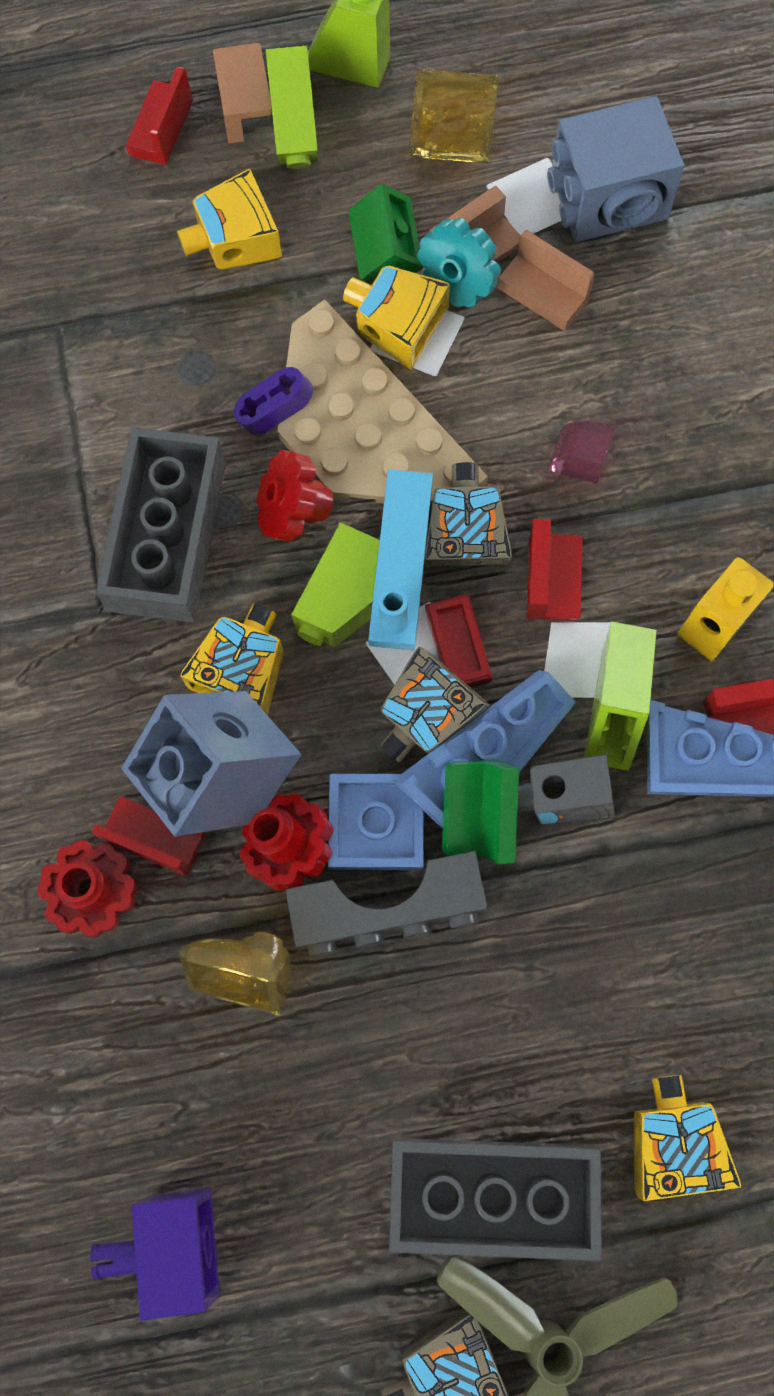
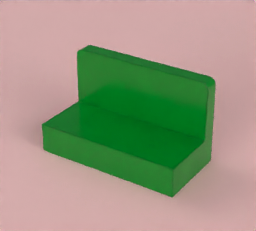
[349,183,424,282]
[442,760,519,864]

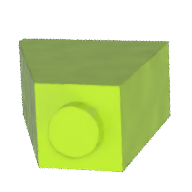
[308,0,391,88]
[266,45,319,169]
[291,522,380,647]
[584,621,657,771]

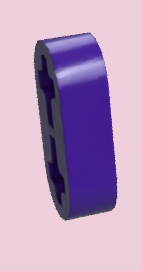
[234,367,313,435]

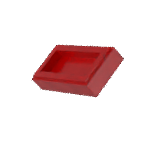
[425,594,492,687]

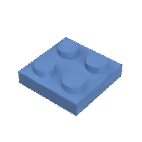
[328,774,423,870]

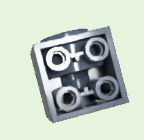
[547,96,685,243]
[121,691,302,837]

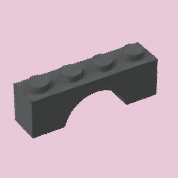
[285,851,487,957]

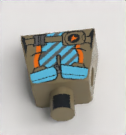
[425,462,512,567]
[380,646,491,763]
[381,1308,509,1396]

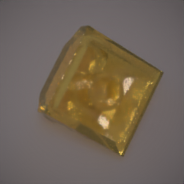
[408,69,499,164]
[179,932,291,1016]

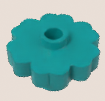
[417,218,501,307]

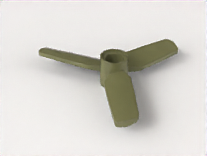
[437,1255,678,1396]

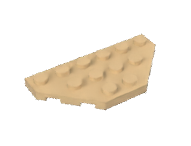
[278,299,488,504]

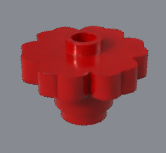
[256,450,333,542]
[240,794,334,891]
[37,840,138,938]

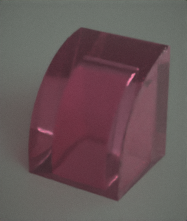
[547,421,615,484]

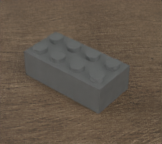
[96,427,226,623]
[389,1138,602,1261]

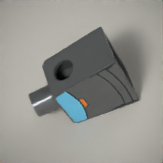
[517,755,615,824]

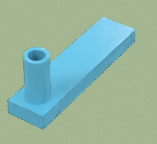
[368,469,433,651]

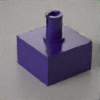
[90,1187,220,1321]

